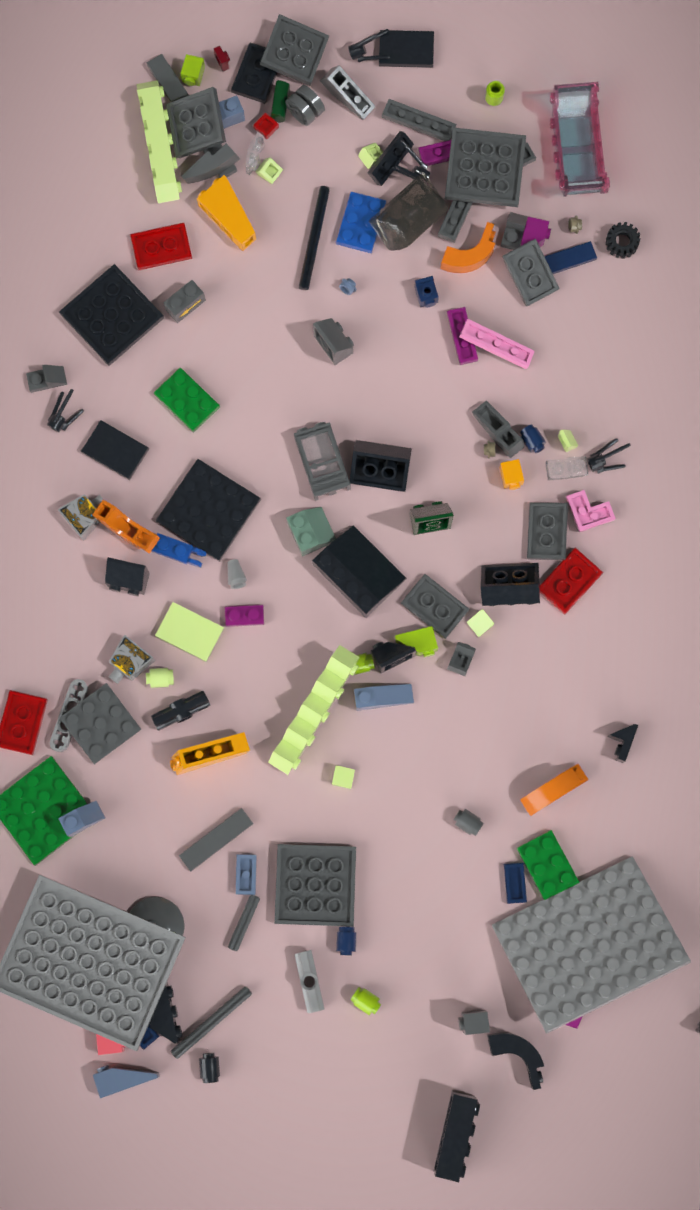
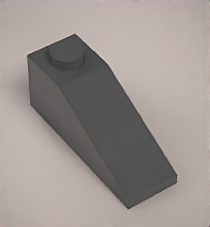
[320,65,376,120]

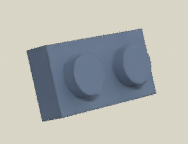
[236,855,257,895]

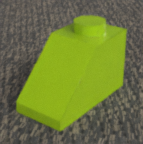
[395,626,438,657]

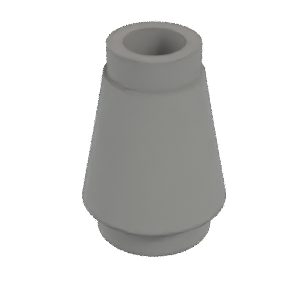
[227,559,247,589]

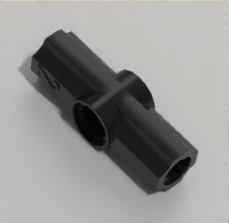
[151,691,211,731]

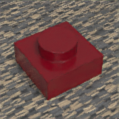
[213,46,230,72]

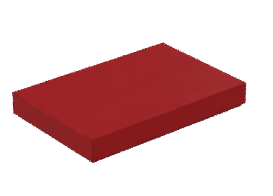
[130,223,192,271]
[540,547,604,615]
[0,690,48,756]

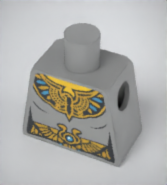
[58,494,104,541]
[109,635,155,684]

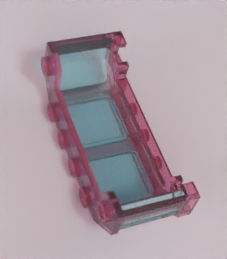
[550,82,610,197]

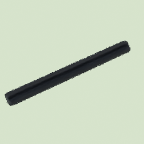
[299,186,330,290]

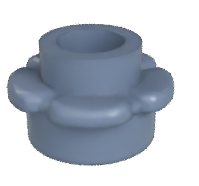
[339,278,357,295]

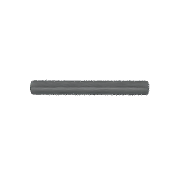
[171,987,252,1059]

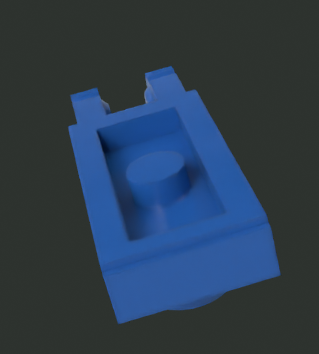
[151,533,207,568]

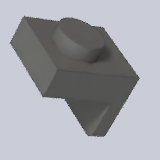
[447,642,476,676]

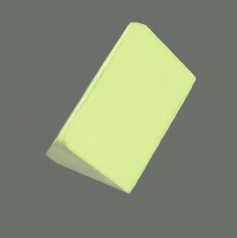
[358,143,383,169]
[255,157,283,184]
[558,430,578,452]
[467,609,494,637]
[332,765,355,789]

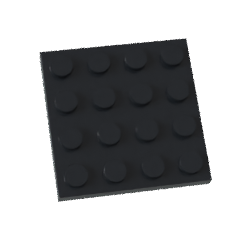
[59,264,164,366]
[156,459,261,562]

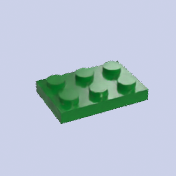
[154,367,220,433]
[516,830,580,900]

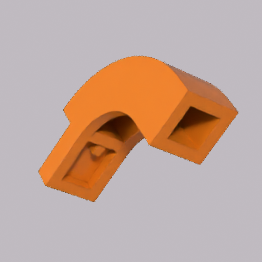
[441,222,496,273]
[92,500,160,554]
[520,764,589,816]

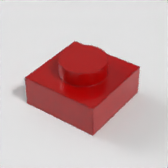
[253,113,279,140]

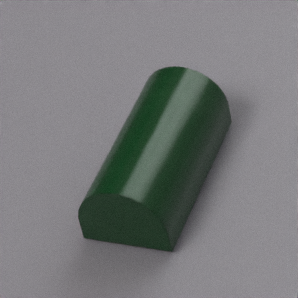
[271,80,290,123]

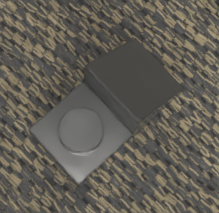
[501,212,528,250]
[26,365,68,393]

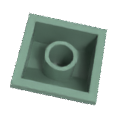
[286,507,336,557]

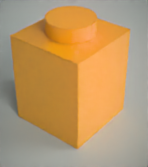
[499,459,524,490]

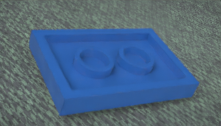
[336,192,386,254]

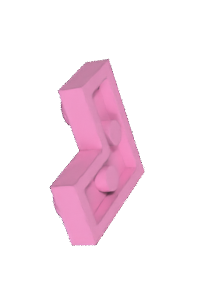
[566,490,616,533]

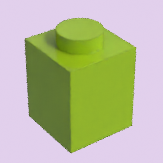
[181,54,205,86]

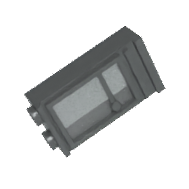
[294,422,351,501]

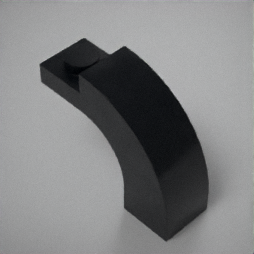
[487,1032,544,1090]

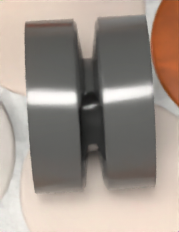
[285,85,325,126]

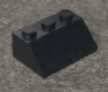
[350,440,412,492]
[481,563,540,606]

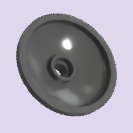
[129,897,185,936]

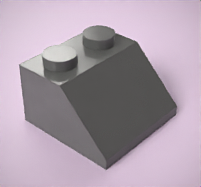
[313,318,354,365]

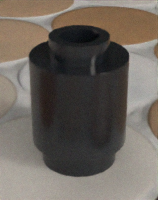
[199,1053,220,1083]

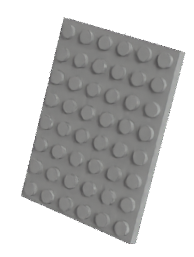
[492,856,691,1034]
[0,875,186,1051]

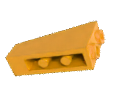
[197,175,256,251]
[170,732,250,775]

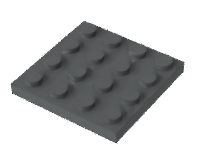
[445,127,526,207]
[274,844,356,927]

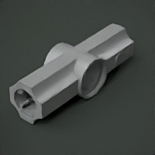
[295,950,324,1013]

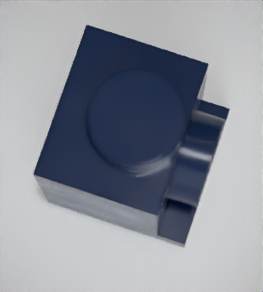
[414,276,439,308]

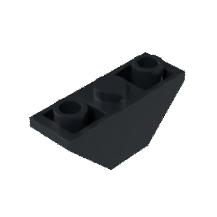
[150,982,182,1043]

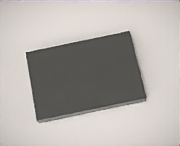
[502,239,560,306]
[527,502,568,560]
[401,574,470,639]

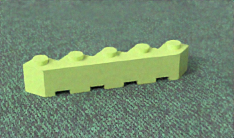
[137,80,182,203]
[268,645,359,775]

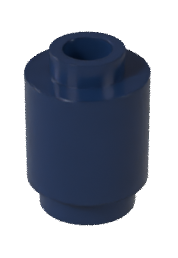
[520,424,546,453]
[336,927,357,956]

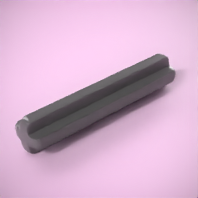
[228,895,260,951]

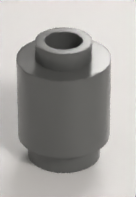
[453,809,484,836]

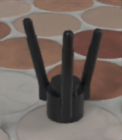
[348,29,390,62]
[392,140,430,185]
[47,389,84,433]
[587,438,631,474]

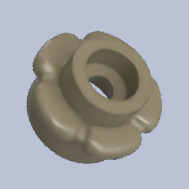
[568,215,582,234]
[484,440,496,459]

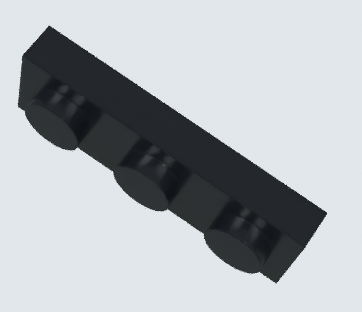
[367,131,414,186]

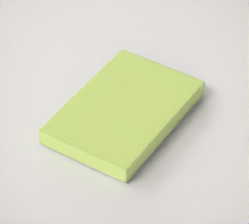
[155,602,224,662]

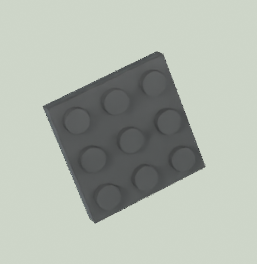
[260,14,329,86]
[166,87,226,158]
[60,683,141,765]

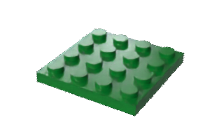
[0,756,88,866]

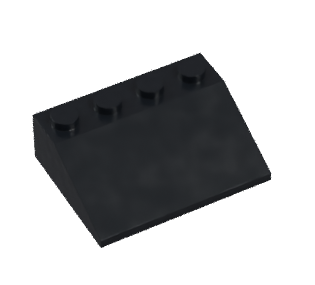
[312,525,407,618]

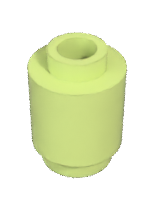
[146,668,174,688]

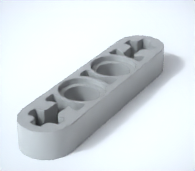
[50,679,88,752]

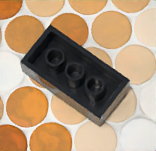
[433,1090,480,1183]

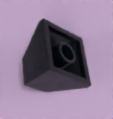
[371,642,416,673]

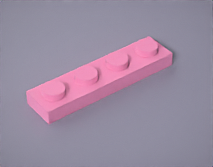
[459,319,535,369]

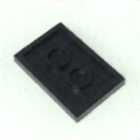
[379,30,434,68]
[231,42,278,104]
[81,420,149,481]

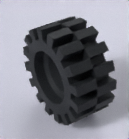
[605,222,641,259]

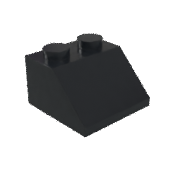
[105,557,150,596]

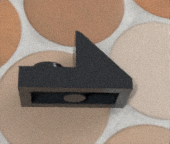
[608,724,638,763]

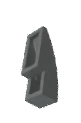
[182,143,240,184]
[472,400,525,458]

